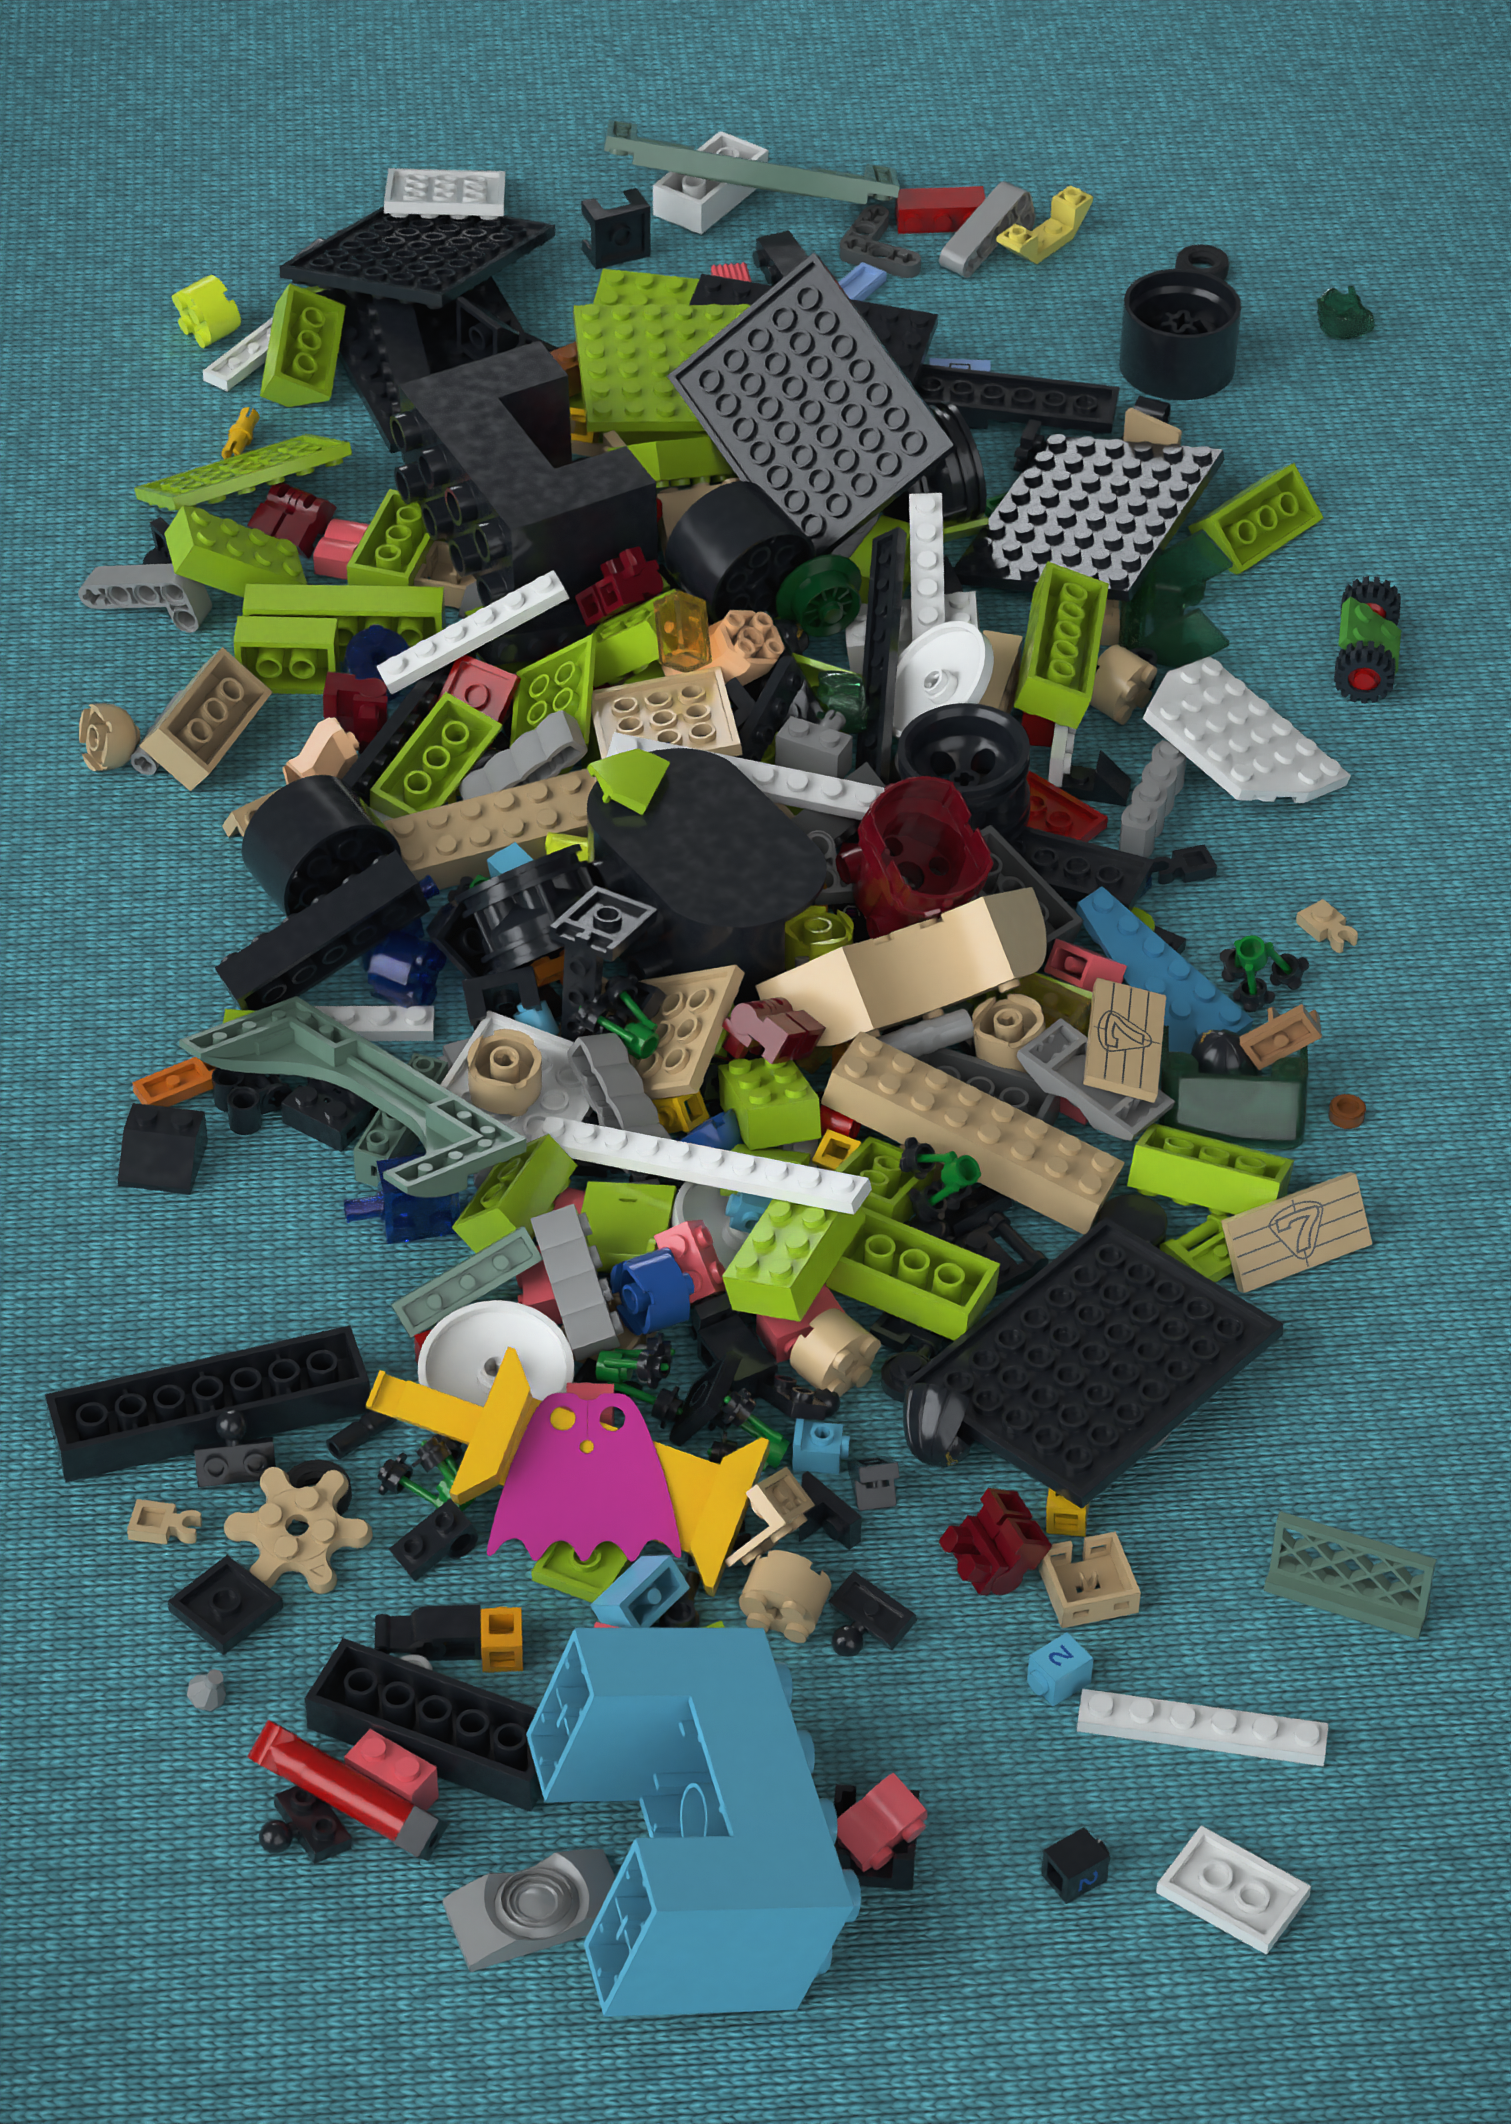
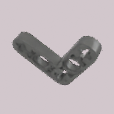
[839,205,921,278]

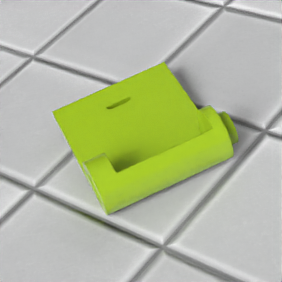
[581,1181,677,1273]

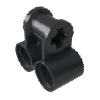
[212,1068,292,1135]

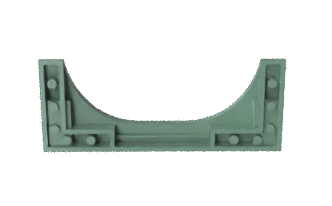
[604,120,900,204]
[179,996,527,1197]

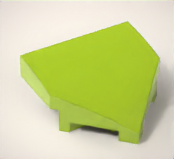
[587,748,670,815]

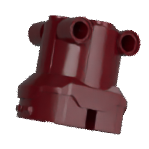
[835,776,993,940]

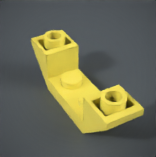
[997,186,1093,265]

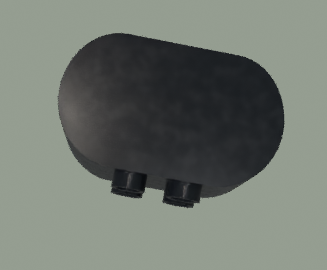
[587,748,827,1006]

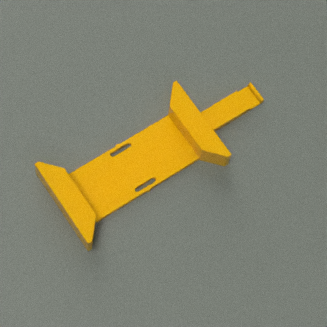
[366,1347,770,1597]

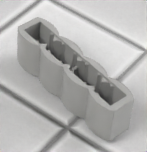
[458,710,588,800]
[1119,740,1186,858]
[567,1033,672,1174]
[531,1204,624,1361]

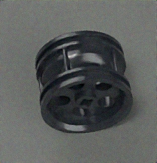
[881,401,987,523]
[898,703,1030,843]
[454,844,595,975]

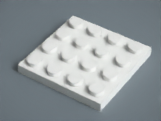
[384,168,505,220]
[440,1010,593,1143]

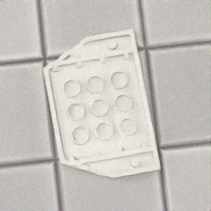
[1143,656,1351,803]

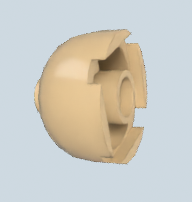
[79,703,140,771]

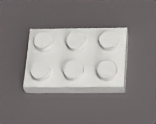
[1156,1826,1311,1955]

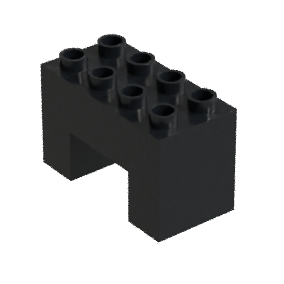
[390,341,659,607]

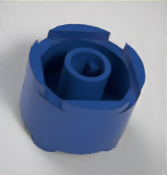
[610,1247,694,1336]

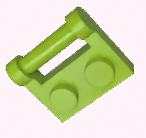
[1159,1213,1233,1283]

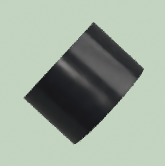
[1119,269,1241,401]
[665,481,816,623]
[242,775,402,917]

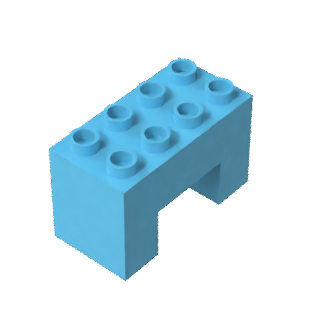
[526,1628,861,2017]

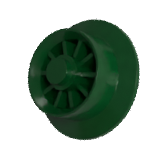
[775,555,862,637]

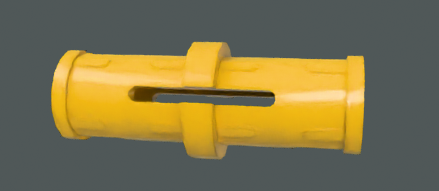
[221,407,260,459]

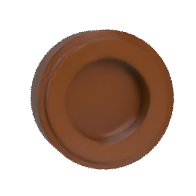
[1328,1094,1366,1129]

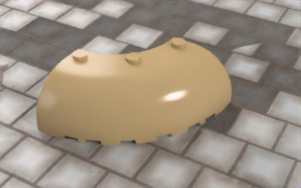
[755,887,1047,1046]

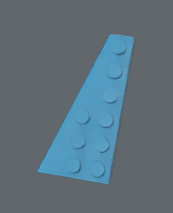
[1075,886,1254,1080]

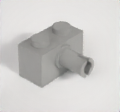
[775,710,853,779]

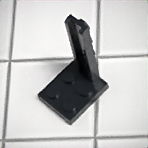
[734,656,805,762]
[549,886,658,1042]

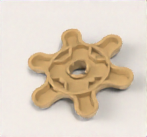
[224,1467,373,1594]

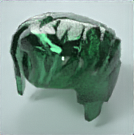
[1317,286,1375,340]
[816,670,869,734]

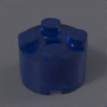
[342,624,410,701]
[368,930,447,1009]

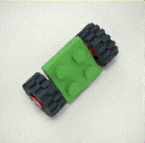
[1334,576,1401,704]

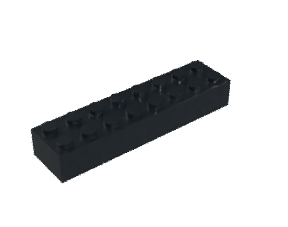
[45,1325,371,1483]

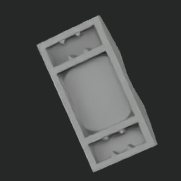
[1016,1018,1175,1141]
[442,1849,616,1972]

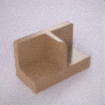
[1239,1004,1322,1070]

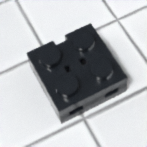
[281,1077,379,1152]

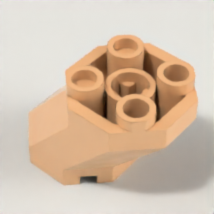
[662,610,785,698]
[282,717,359,784]

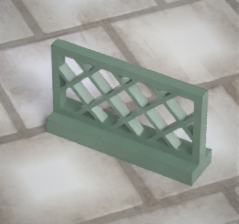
[1264,1511,1437,1639]

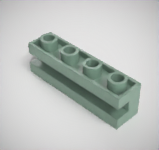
[353,1053,448,1191]
[390,1226,543,1338]

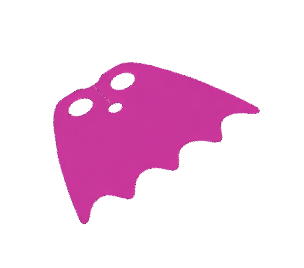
[487,1393,682,1562]

